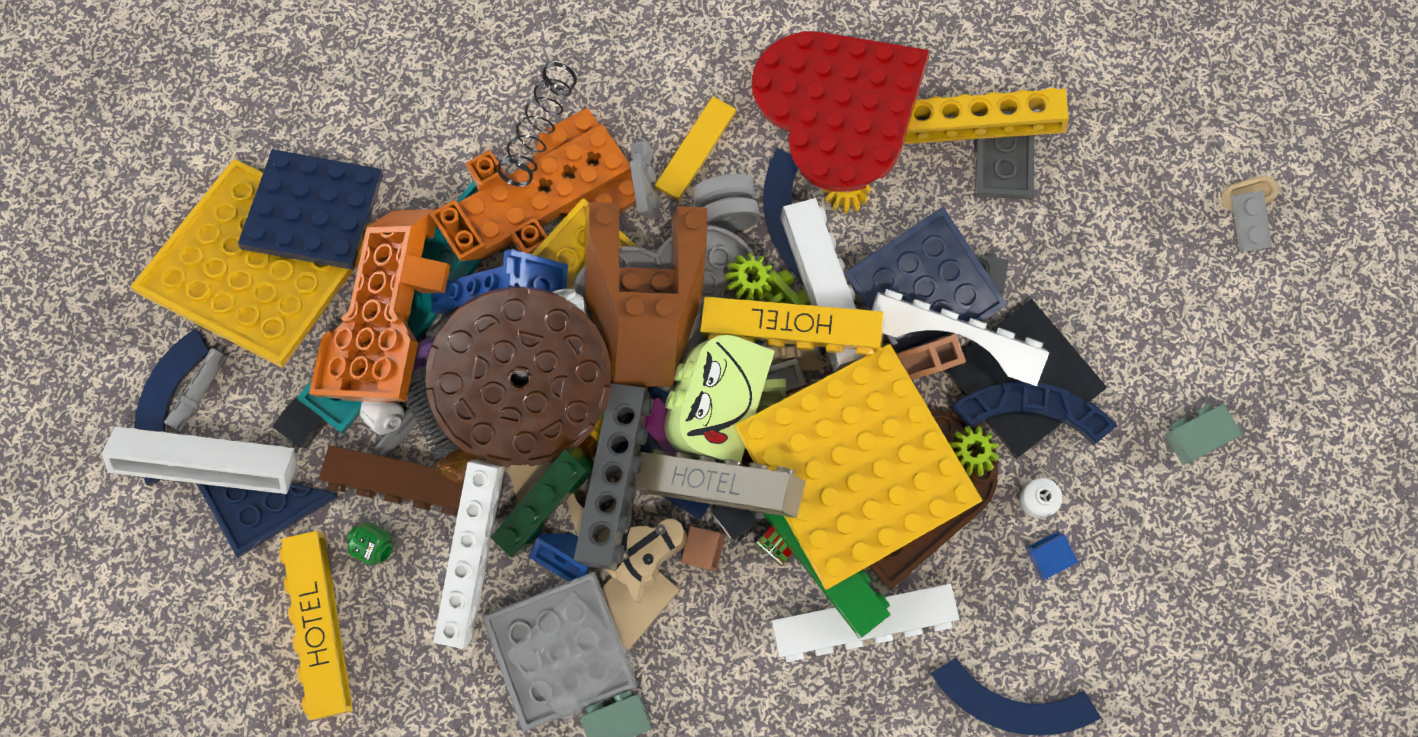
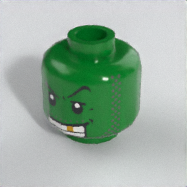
[347,522,394,566]

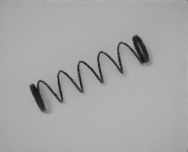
[497,62,577,187]

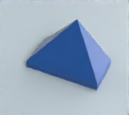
[529,533,589,582]

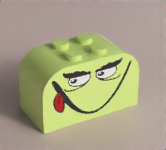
[664,335,775,464]

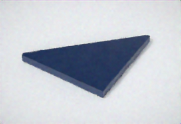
[196,483,338,558]

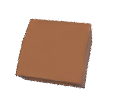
[681,526,726,572]

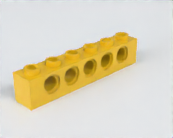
[904,88,1069,144]

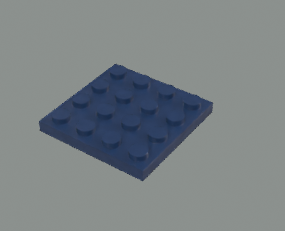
[238,149,383,270]
[844,206,1008,352]

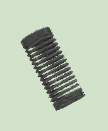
[407,366,460,459]

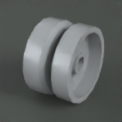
[692,174,761,232]

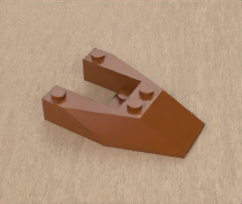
[584,202,707,387]

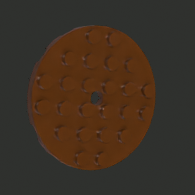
[426,286,611,467]

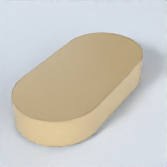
[1221,176,1279,212]

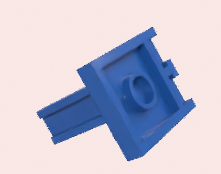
[431,249,568,314]

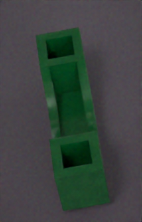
[490,446,594,558]

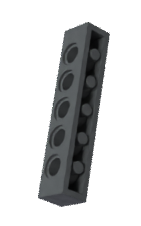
[574,383,654,571]

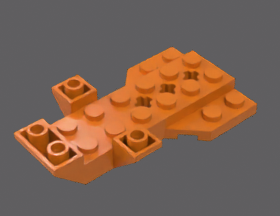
[430,107,636,261]
[309,209,450,403]

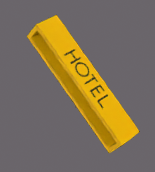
[700,297,884,356]
[279,531,353,720]

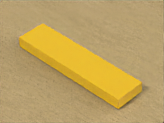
[655,96,736,201]

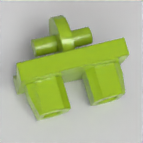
[763,269,810,305]

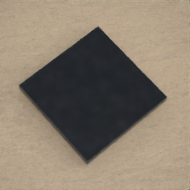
[943,299,1108,459]

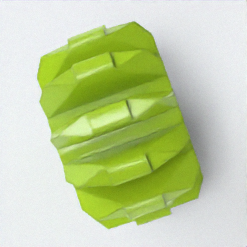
[724,252,774,301]
[949,426,999,477]

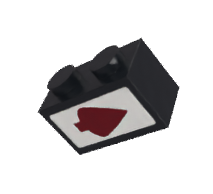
[711,504,758,546]

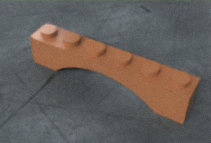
[786,333,966,397]

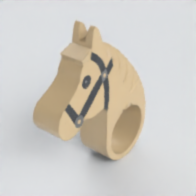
[568,459,687,603]

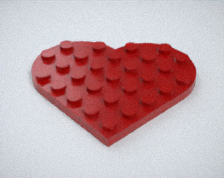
[752,31,929,192]

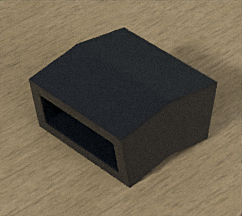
[273,398,326,448]

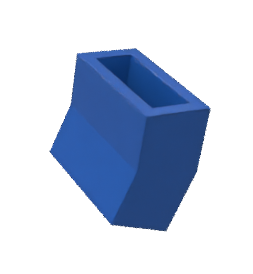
[1025,531,1078,580]

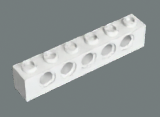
[433,459,505,649]

